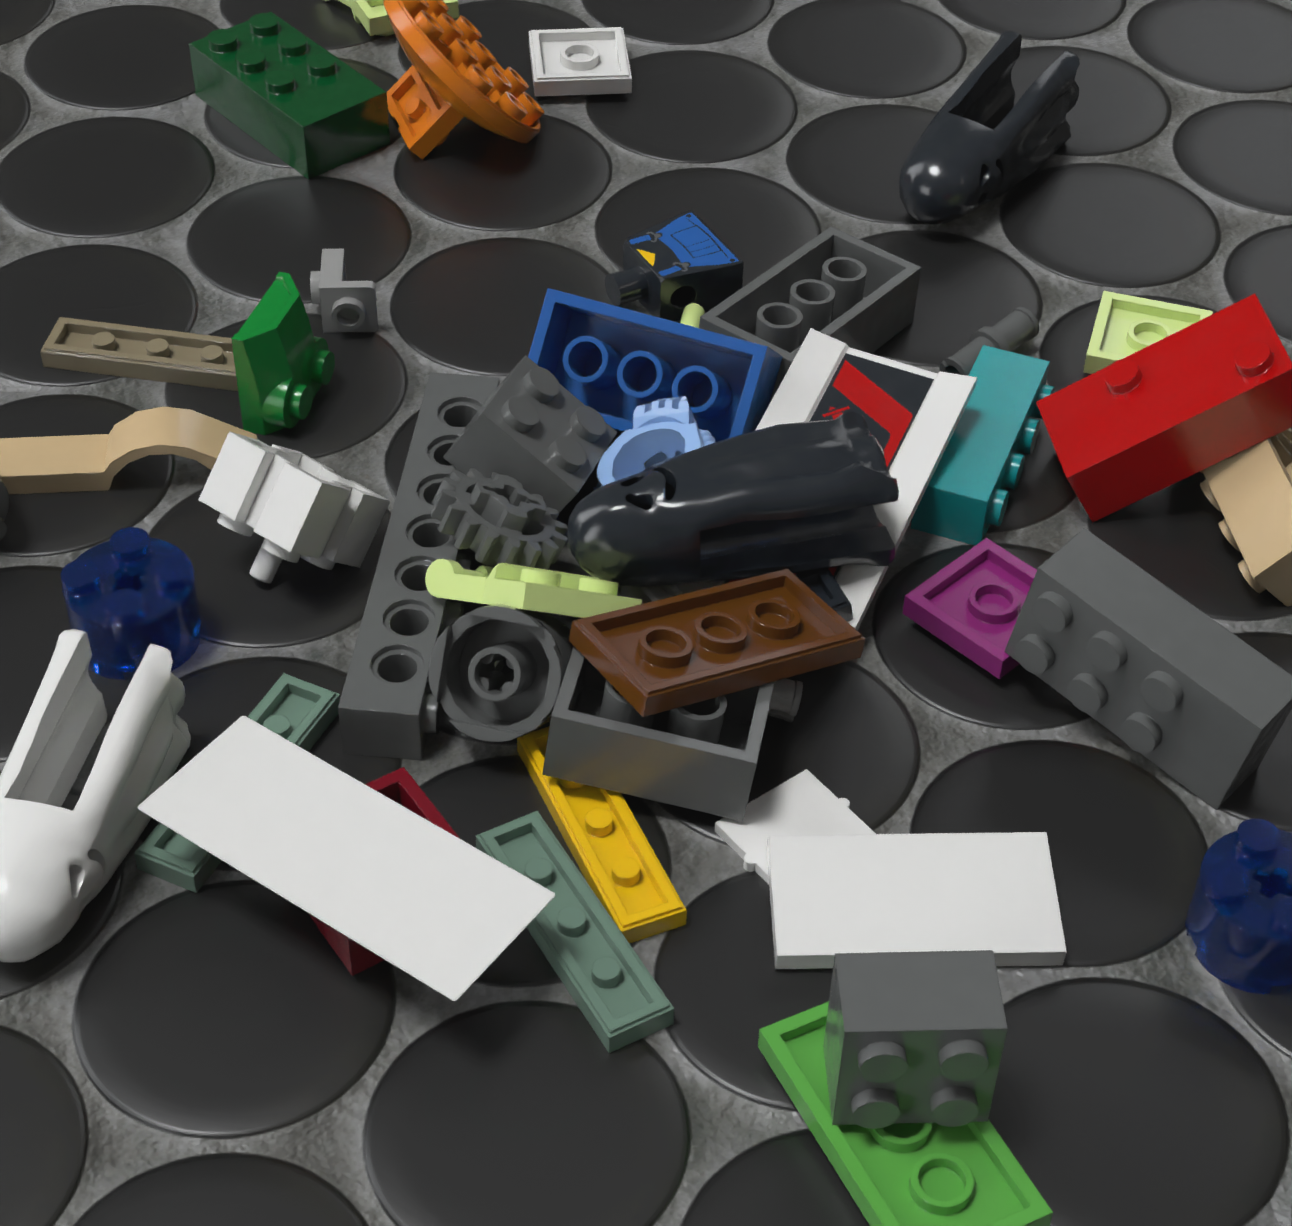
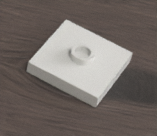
[529,27,632,97]

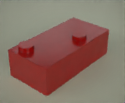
[1036,293,1292,523]

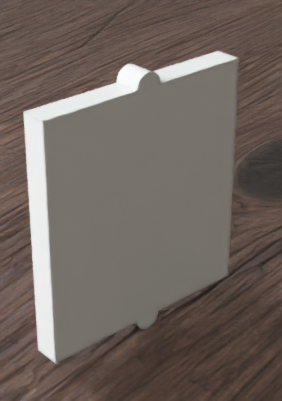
[715,769,876,884]

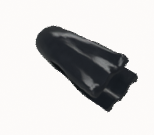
[899,31,1080,224]
[567,411,899,587]

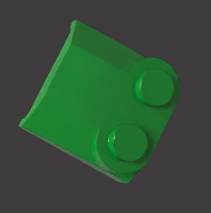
[231,272,335,436]

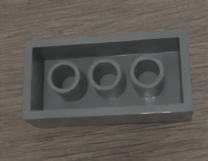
[699,227,921,404]
[1004,528,1292,810]

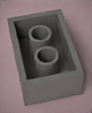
[542,647,775,821]

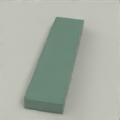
[134,673,340,893]
[476,811,674,1053]

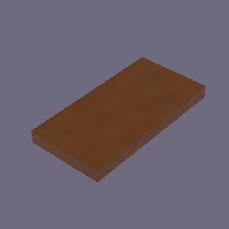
[569,569,866,717]

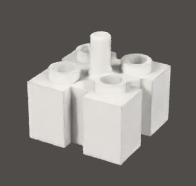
[199,432,390,583]

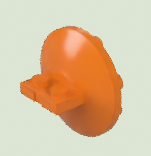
[383,0,544,160]

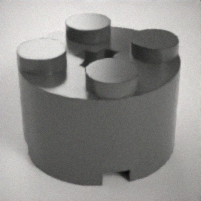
[428,604,574,742]

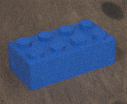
[528,288,783,442]

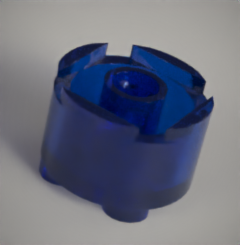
[61,527,201,680]
[1185,819,1292,994]

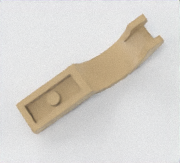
[0,407,257,494]

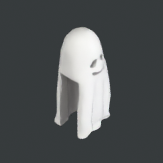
[0,629,191,962]

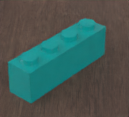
[911,345,1055,546]

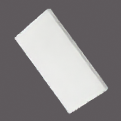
[766,832,1067,969]

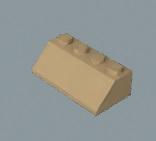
[1200,428,1292,606]

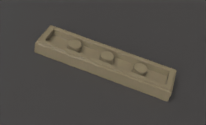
[40,317,238,391]

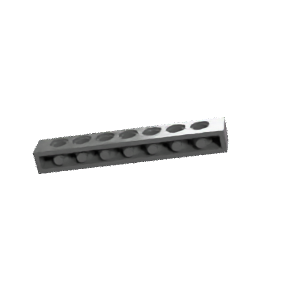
[338,372,500,760]

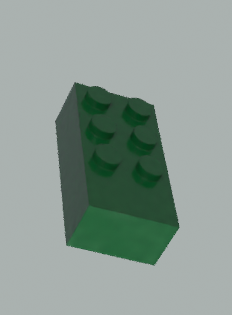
[189,12,390,180]

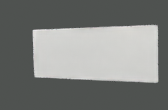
[138,716,555,1001]

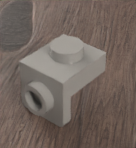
[310,249,378,333]

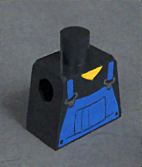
[605,210,744,321]

